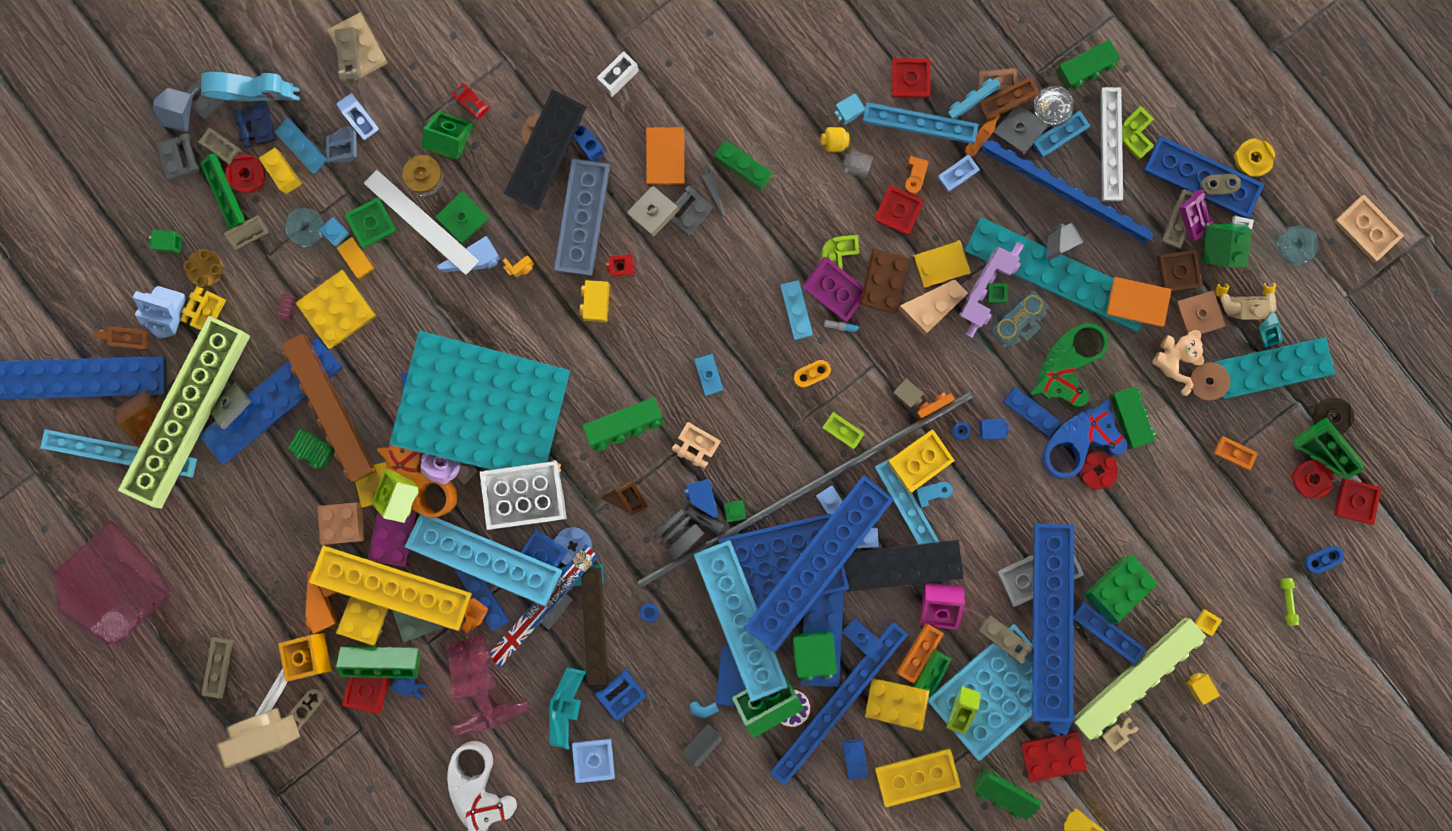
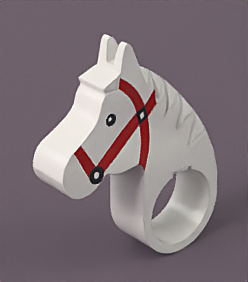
[447,741,517,831]

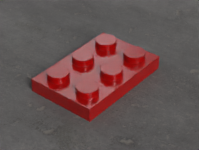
[1020,731,1087,783]

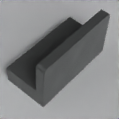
[682,723,722,768]

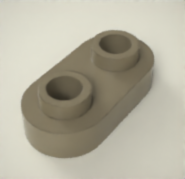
[1200,174,1241,196]

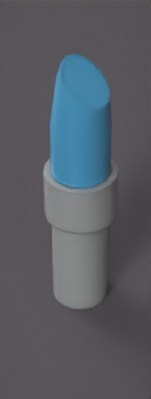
[823,320,860,332]

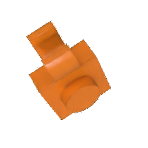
[461,598,489,633]

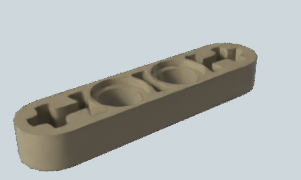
[271,688,325,752]

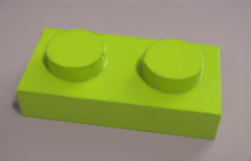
[822,412,865,450]

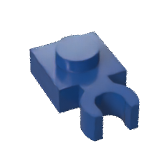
[391,678,428,698]

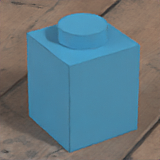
[319,217,351,247]

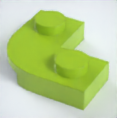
[1122,106,1154,160]
[821,235,860,270]

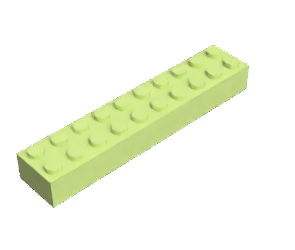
[118,316,250,509]

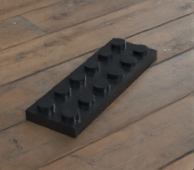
[504,89,587,211]
[844,539,964,592]

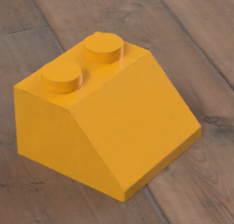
[278,633,332,682]

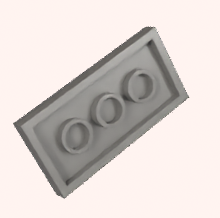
[996,554,1084,607]

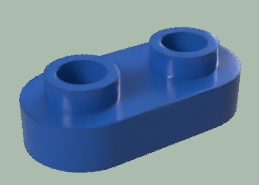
[1304,546,1344,574]

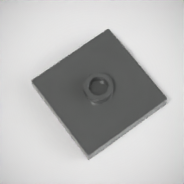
[993,105,1048,155]
[211,382,251,430]

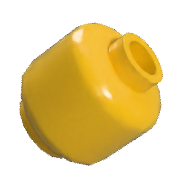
[820,127,849,152]

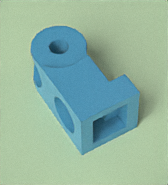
[914,482,953,508]

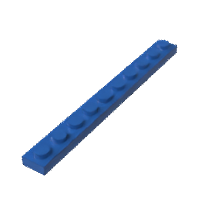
[980,140,1154,244]
[770,621,908,785]

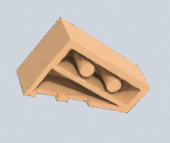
[898,279,968,335]

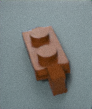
[93,326,149,349]

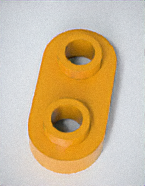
[794,360,831,388]

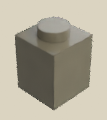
[892,378,924,409]

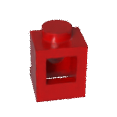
[606,254,635,278]

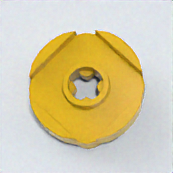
[1234,138,1275,178]

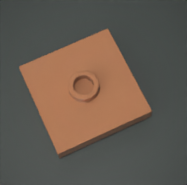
[1175,290,1226,335]

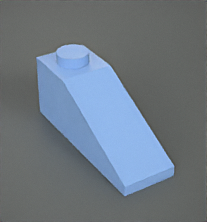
[437,236,501,272]

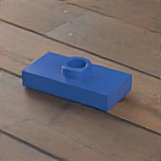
[842,618,884,659]

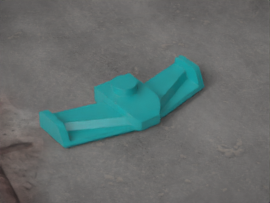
[549,667,586,749]

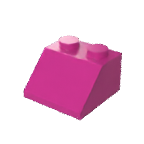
[920,583,965,630]

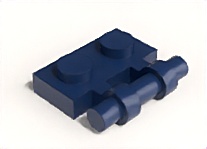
[235,103,277,148]

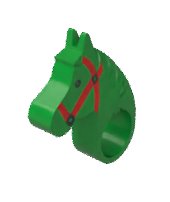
[1030,323,1108,407]

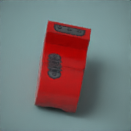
[452,82,490,120]

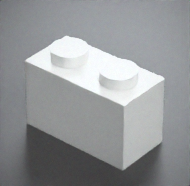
[597,51,638,97]

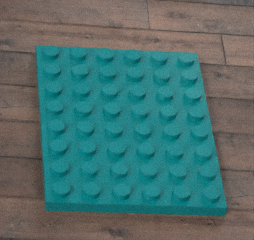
[389,330,570,470]

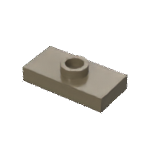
[198,127,242,165]
[224,215,269,250]

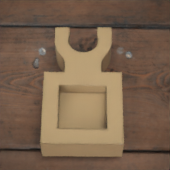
[1101,717,1139,752]

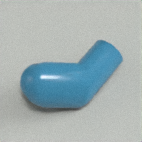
[690,701,719,718]

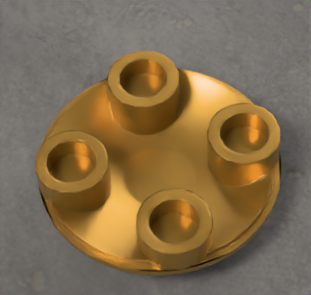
[183,249,223,287]

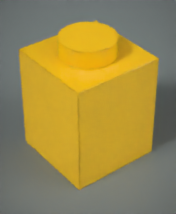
[1185,672,1220,705]

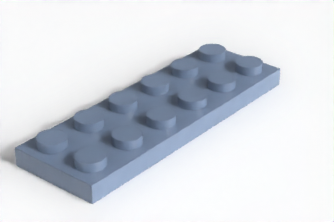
[554,159,610,277]

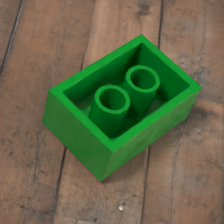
[1084,554,1158,624]

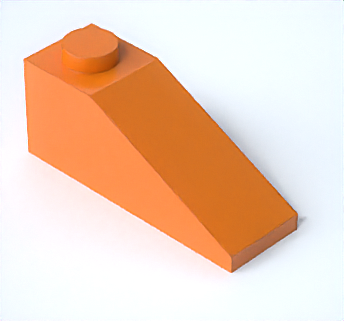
[305,570,340,634]

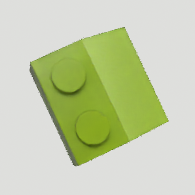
[371,468,419,523]

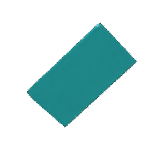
[1259,312,1283,348]

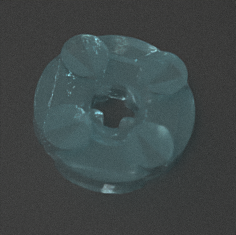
[285,208,324,247]
[1278,225,1318,264]

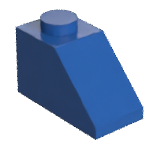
[684,479,718,518]
[842,738,867,780]

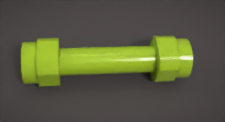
[1280,578,1299,626]

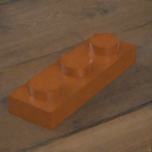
[979,76,1040,121]

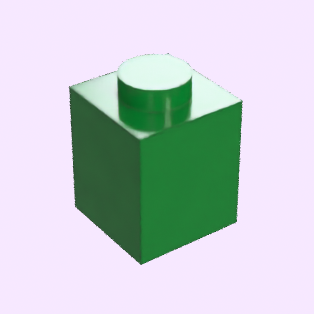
[149,230,182,254]

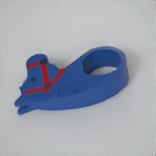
[1041,399,1127,480]

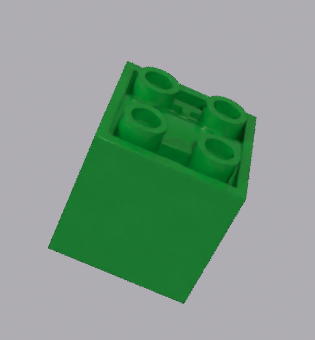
[792,631,837,680]

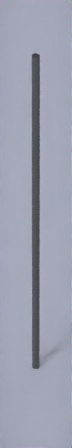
[637,391,973,588]

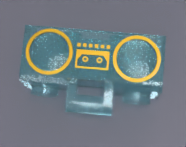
[989,290,1049,348]

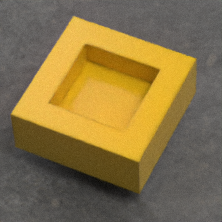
[1195,609,1222,636]

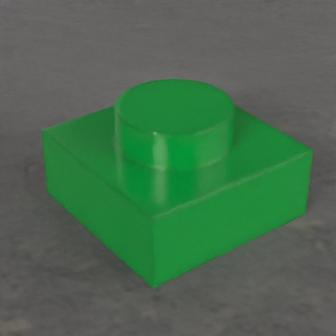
[987,283,1008,303]
[724,500,746,522]

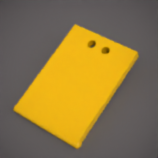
[914,240,971,288]

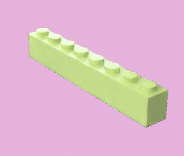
[1073,618,1206,740]

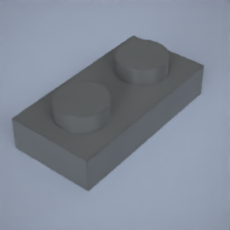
[540,593,573,630]

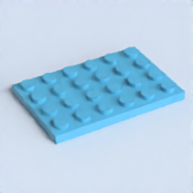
[928,624,1032,761]

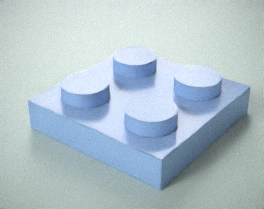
[572,739,615,783]

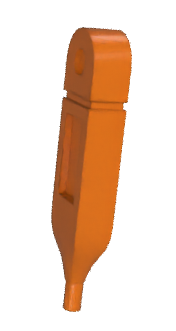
[964,115,1000,157]

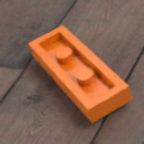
[896,623,944,683]

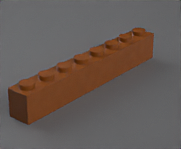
[281,334,376,482]

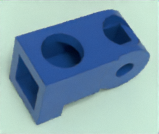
[573,124,605,162]

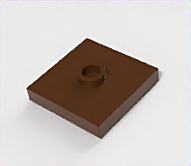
[1157,250,1203,292]

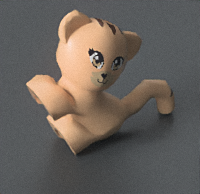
[1152,330,1204,396]

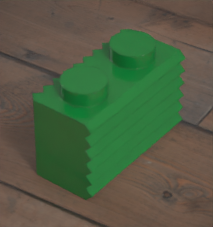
[288,428,335,469]

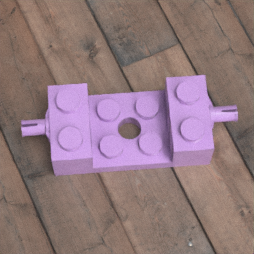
[958,242,1024,338]

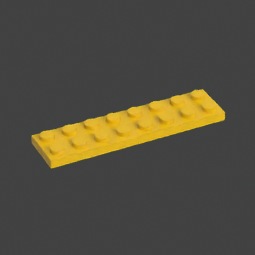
[309,546,472,631]

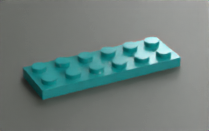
[1212,337,1335,399]

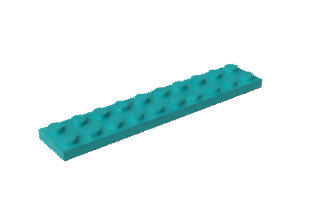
[964,217,1142,332]

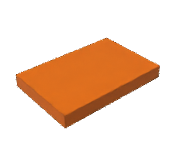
[646,127,685,185]
[1106,277,1172,327]

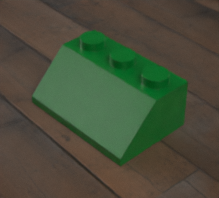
[732,669,804,738]
[972,767,1042,820]

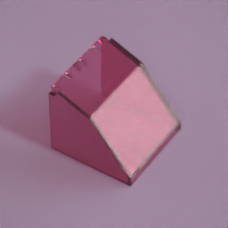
[53,521,170,646]

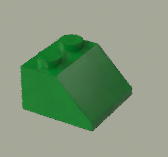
[421,111,473,160]
[1202,224,1252,268]

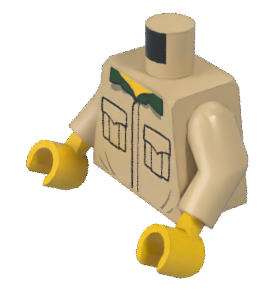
[1215,283,1277,319]

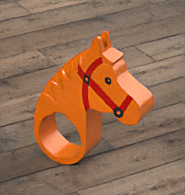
[377,445,457,518]

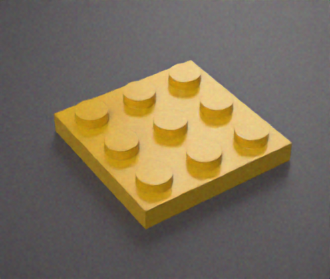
[296,270,376,349]

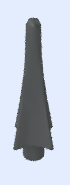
[701,166,725,216]

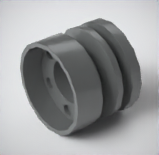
[652,509,704,560]

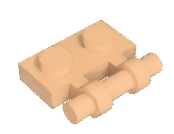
[672,422,721,469]

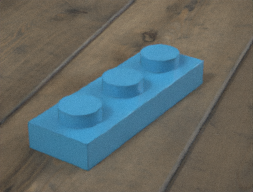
[1032,111,1090,158]
[274,119,327,173]

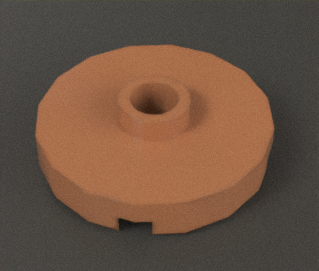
[1191,362,1230,401]

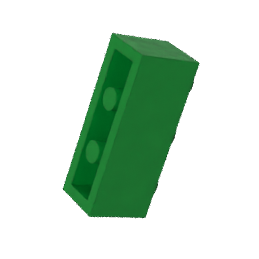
[1056,39,1121,90]
[714,140,772,193]
[1109,386,1156,449]

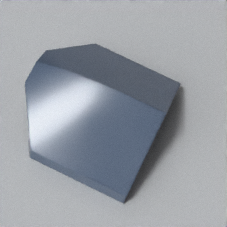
[153,88,193,132]
[326,126,357,163]

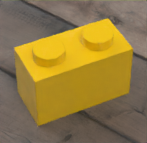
[259,148,302,194]
[580,280,610,322]

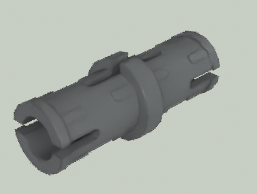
[685,506,724,536]

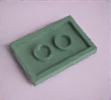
[392,610,444,642]

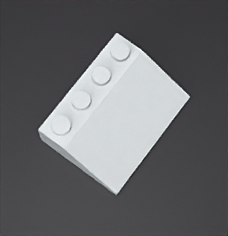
[480,461,567,530]

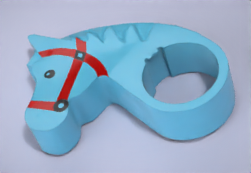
[201,72,300,101]

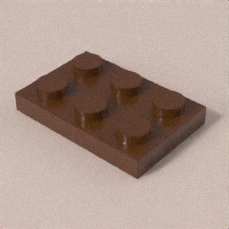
[860,248,909,314]

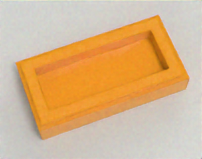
[336,237,375,279]

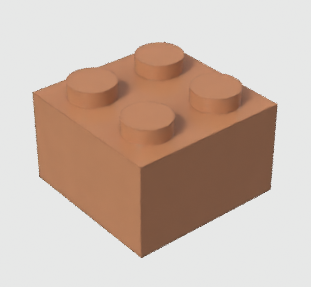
[317,503,365,545]

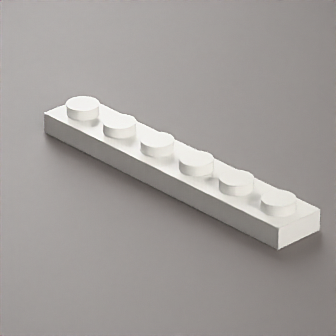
[1100,88,1123,201]

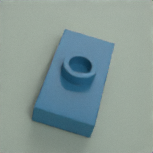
[694,354,724,396]

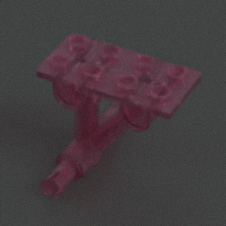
[448,633,530,737]

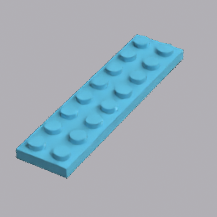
[405,514,562,607]
[694,540,788,702]

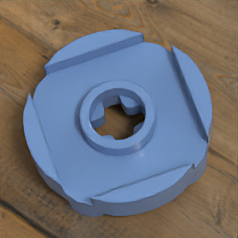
[554,527,592,565]

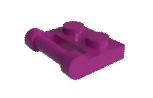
[1179,190,1213,241]

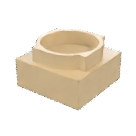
[218,708,300,768]

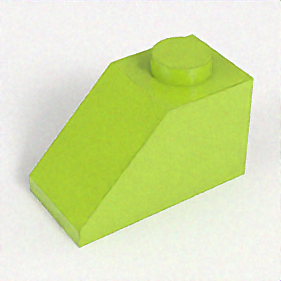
[946,686,981,734]

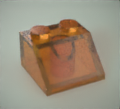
[113,390,161,447]

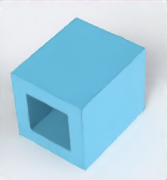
[834,93,865,126]

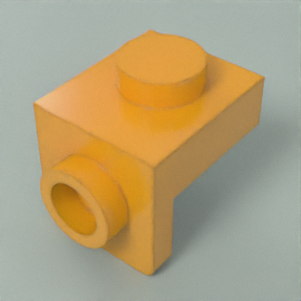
[503,255,535,278]

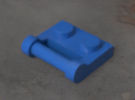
[595,669,647,721]

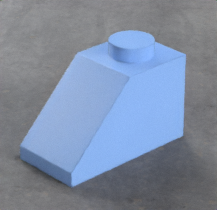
[337,93,379,140]

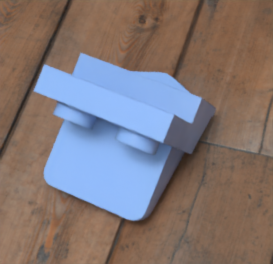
[132,286,185,339]

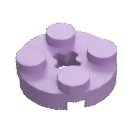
[420,453,460,484]

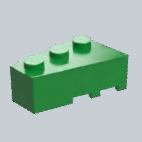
[1293,417,1364,480]

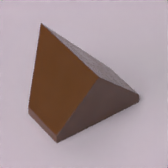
[601,480,648,515]

